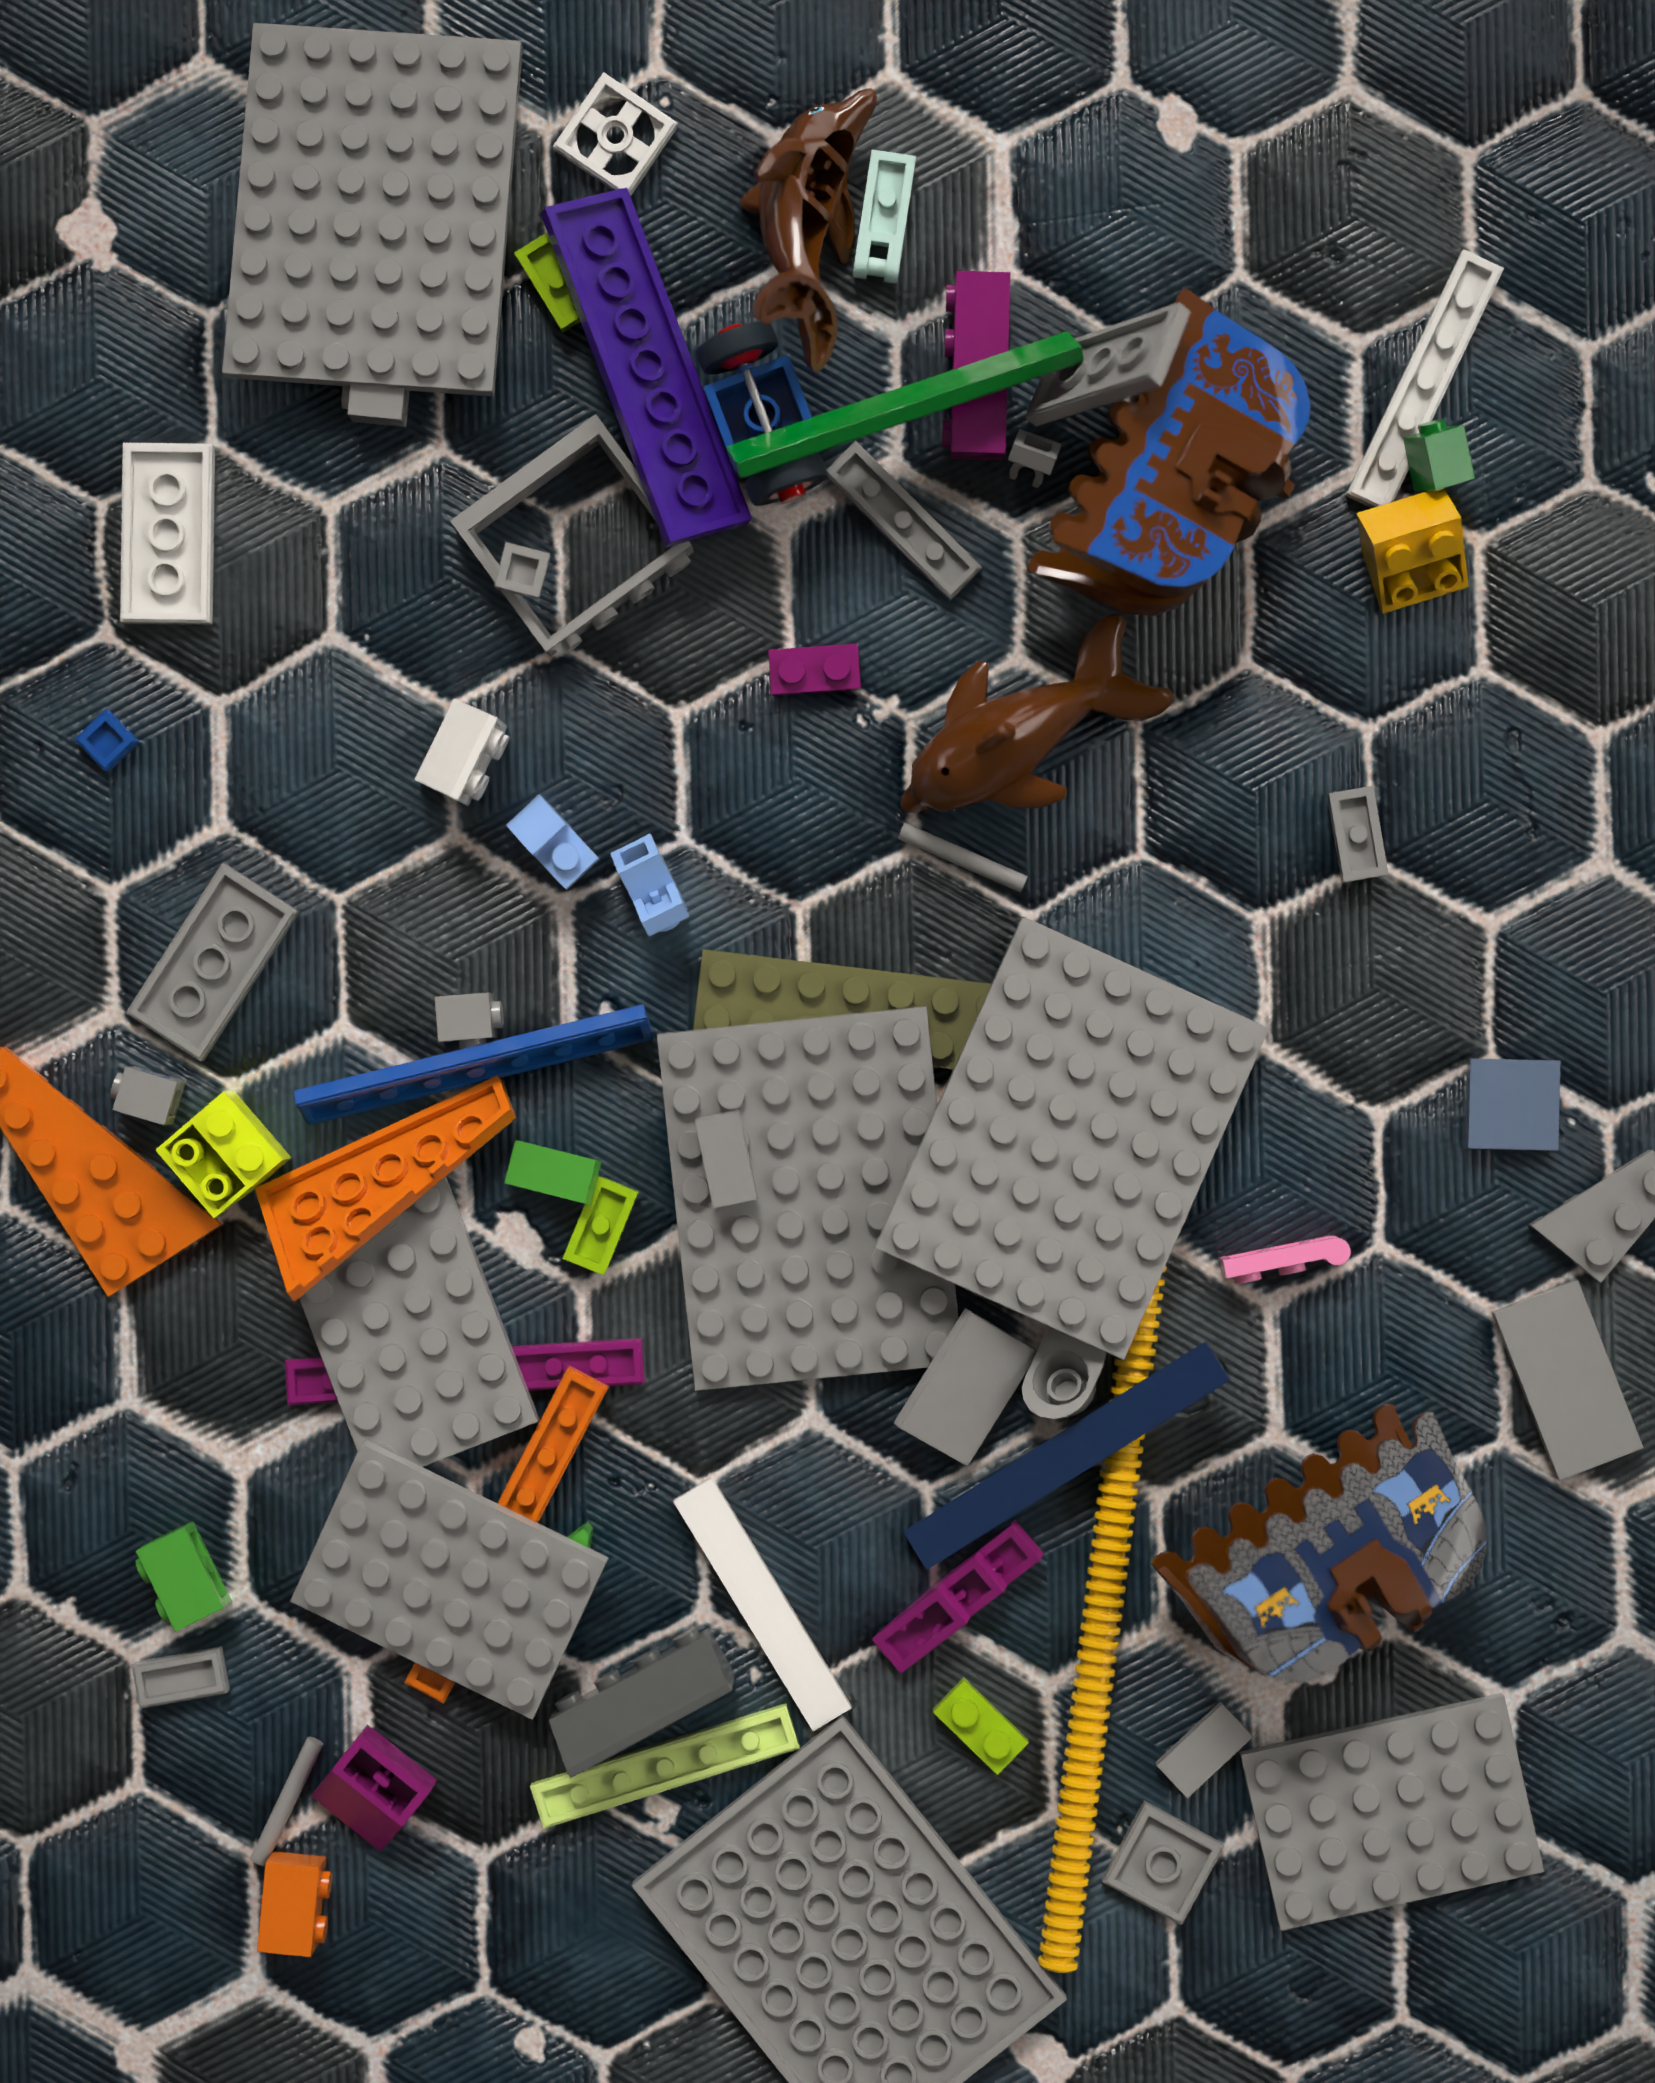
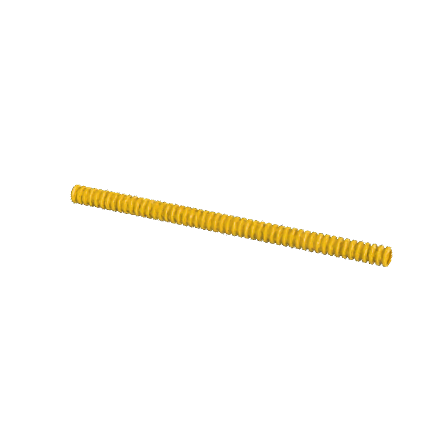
[1038,1266,1167,1973]

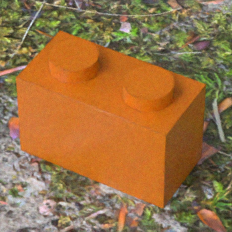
[257,1851,332,1957]

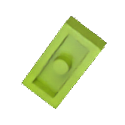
[514,233,581,333]
[562,1175,639,1276]
[933,1677,1029,1775]

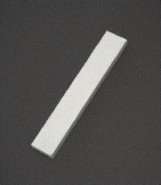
[1345,249,1504,508]
[673,1477,851,1731]

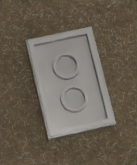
[894,1308,1037,1466]

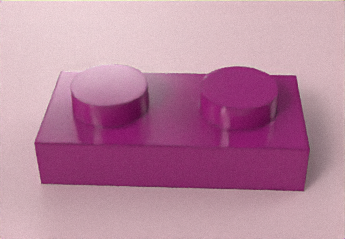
[768,644,861,696]

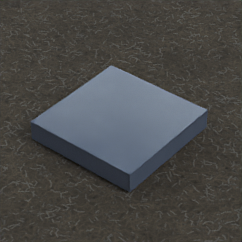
[1466,1058,1561,1151]

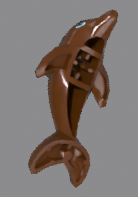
[739,88,877,372]
[900,613,1175,814]

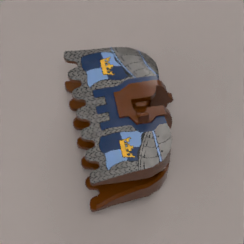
[1151,1404,1487,1683]

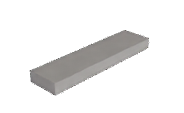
[827,441,982,601]

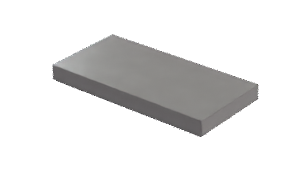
[1025,303,1191,427]
[126,863,300,1061]
[1492,1279,1644,1481]

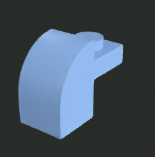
[506,794,600,890]
[610,834,689,936]

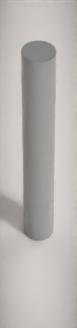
[898,823,1028,893]
[250,1736,323,1866]

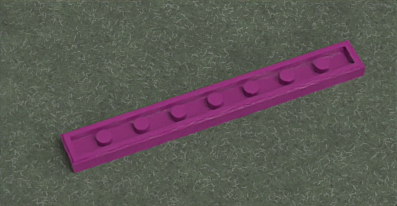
[285,1338,645,1405]

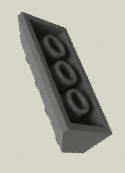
[549,1627,735,1778]

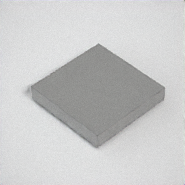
[1101,1800,1224,1925]

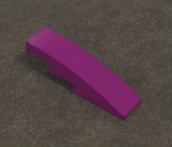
[872,1520,1044,1673]

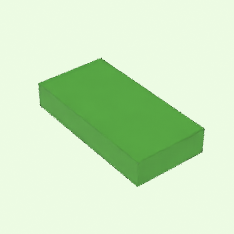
[504,1140,602,1205]

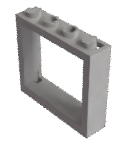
[450,414,694,657]

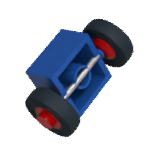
[696,321,828,506]

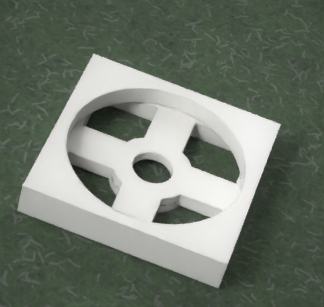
[553,72,678,197]

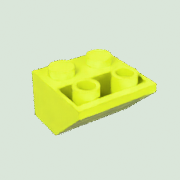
[156,1090,291,1219]

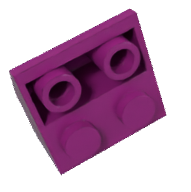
[311,1724,437,1852]

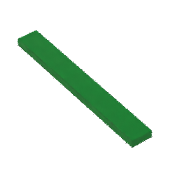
[726,331,1085,478]

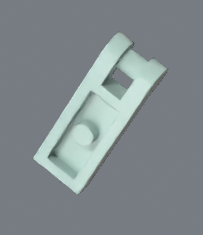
[853,150,916,284]

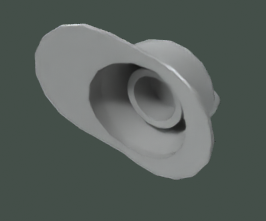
[1022,1328,1107,1420]

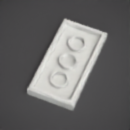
[120,443,215,625]

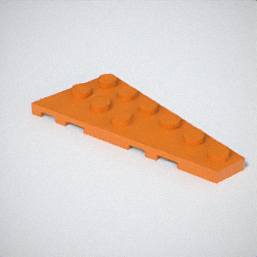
[0,1047,224,1297]

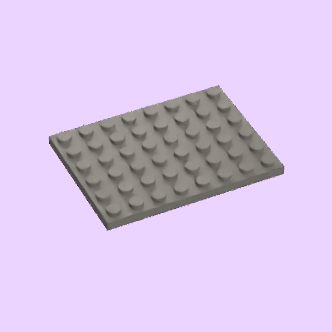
[222,23,523,396]
[874,916,1269,1360]
[657,1006,958,1391]
[632,1715,1067,2083]

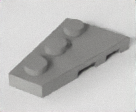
[1528,1150,1655,1283]

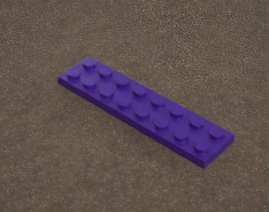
[541,187,752,548]

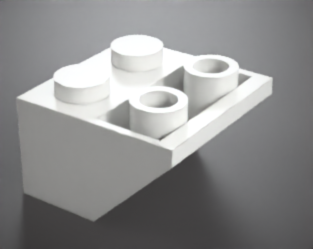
[414,699,509,806]

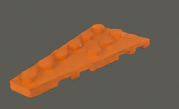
[255,1075,516,1302]

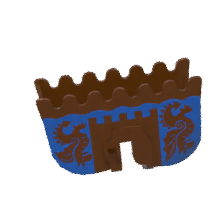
[1027,289,1310,616]

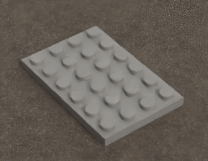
[299,1177,540,1467]
[290,1440,609,1720]
[1239,1693,1544,1931]

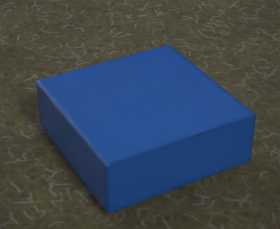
[74,708,140,773]

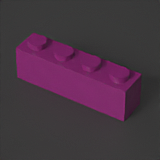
[942,271,1011,461]

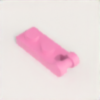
[1219,1236,1351,1284]

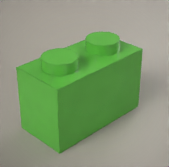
[136,1521,232,1632]

